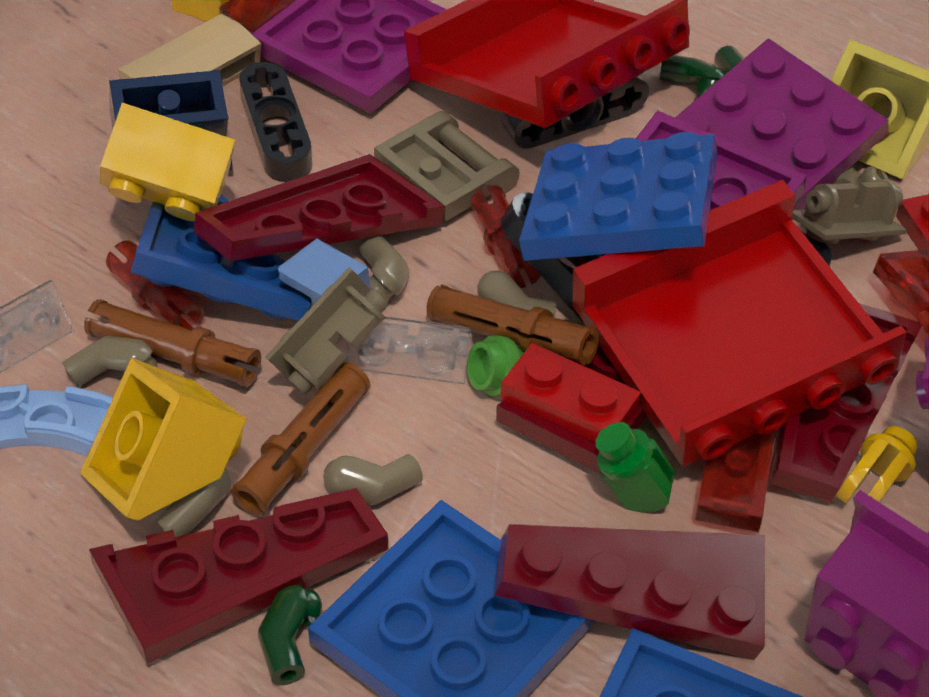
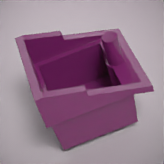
[804,490,929,697]

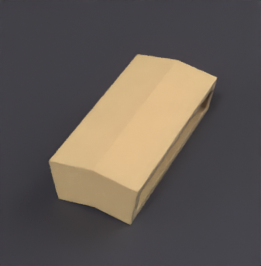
[118,14,261,86]

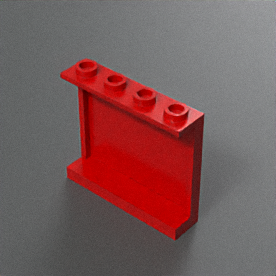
[404,0,690,128]
[573,179,907,468]

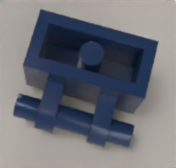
[109,70,233,172]

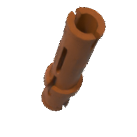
[426,284,599,366]
[84,299,262,387]
[231,362,371,516]

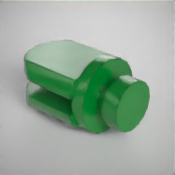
[596,422,676,513]

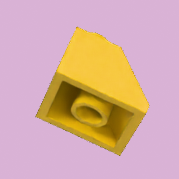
[100,103,235,221]
[80,358,247,521]

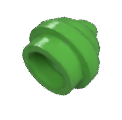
[467,336,524,396]

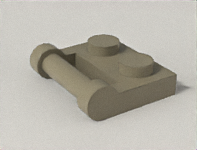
[374,111,520,222]

